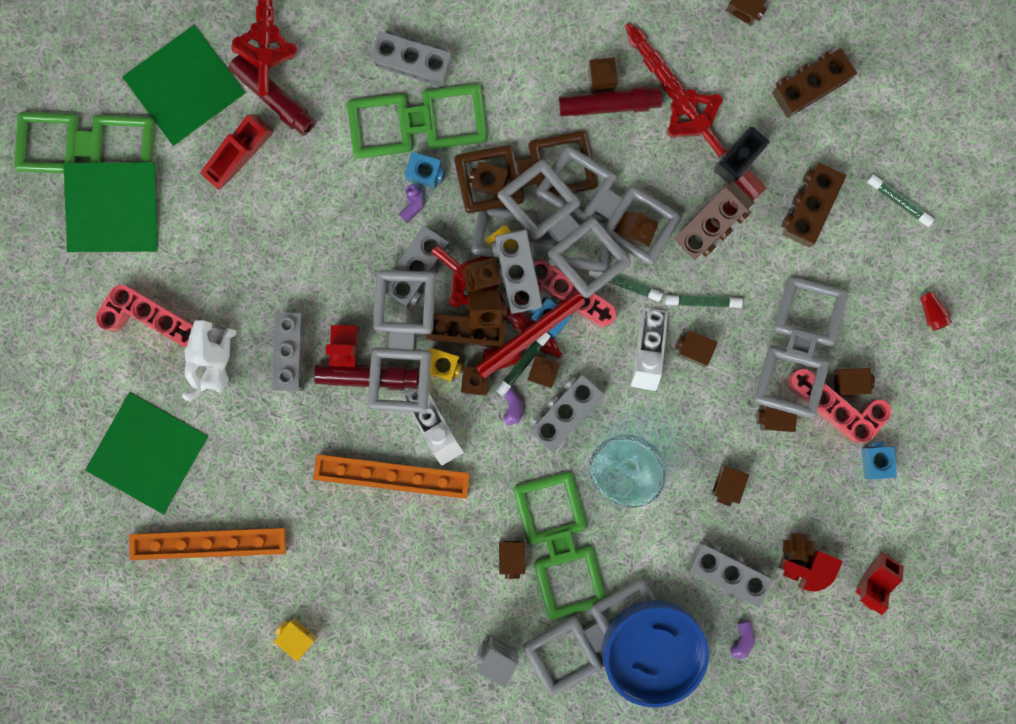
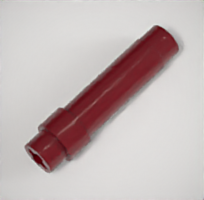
[229,55,316,136]
[559,86,662,117]
[314,364,419,391]

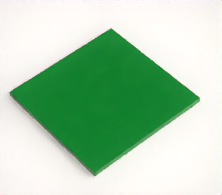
[122,25,246,146]
[64,162,158,252]
[85,392,208,515]

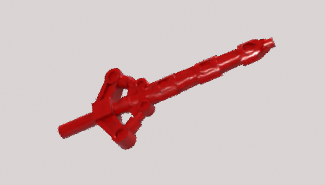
[231,0,297,96]
[625,23,727,158]
[431,245,562,358]

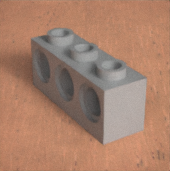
[369,30,452,88]
[386,226,451,308]
[491,229,543,314]
[272,312,305,391]
[529,375,605,453]
[686,541,773,608]
[475,636,518,688]

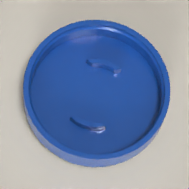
[602,600,709,708]

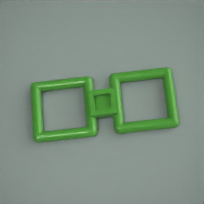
[347,83,488,159]
[14,112,154,173]
[513,471,607,620]

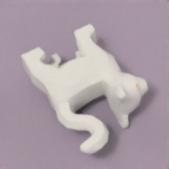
[182,321,236,402]

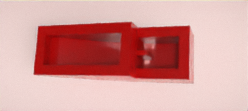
[200,114,274,190]

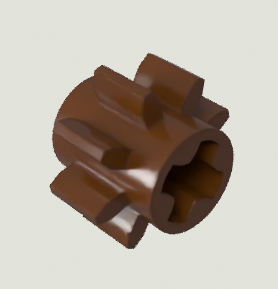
[782,533,815,563]

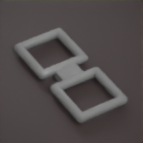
[536,146,681,265]
[498,160,631,298]
[471,208,611,273]
[368,270,436,413]
[754,276,848,418]
[523,578,656,696]

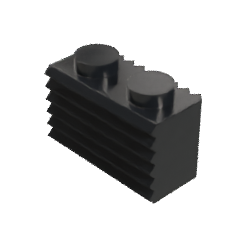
[714,127,770,184]

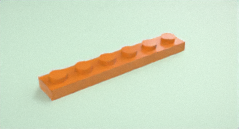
[313,454,470,499]
[129,527,287,560]

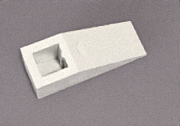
[631,307,668,391]
[402,385,464,465]

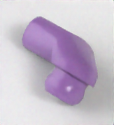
[399,184,424,223]
[503,386,524,425]
[730,620,755,659]

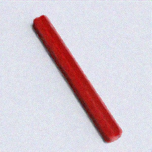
[476,292,585,378]

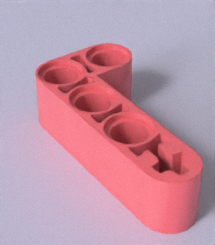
[514,260,616,327]
[96,285,193,347]
[787,369,892,443]

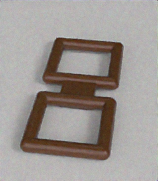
[454,131,598,214]

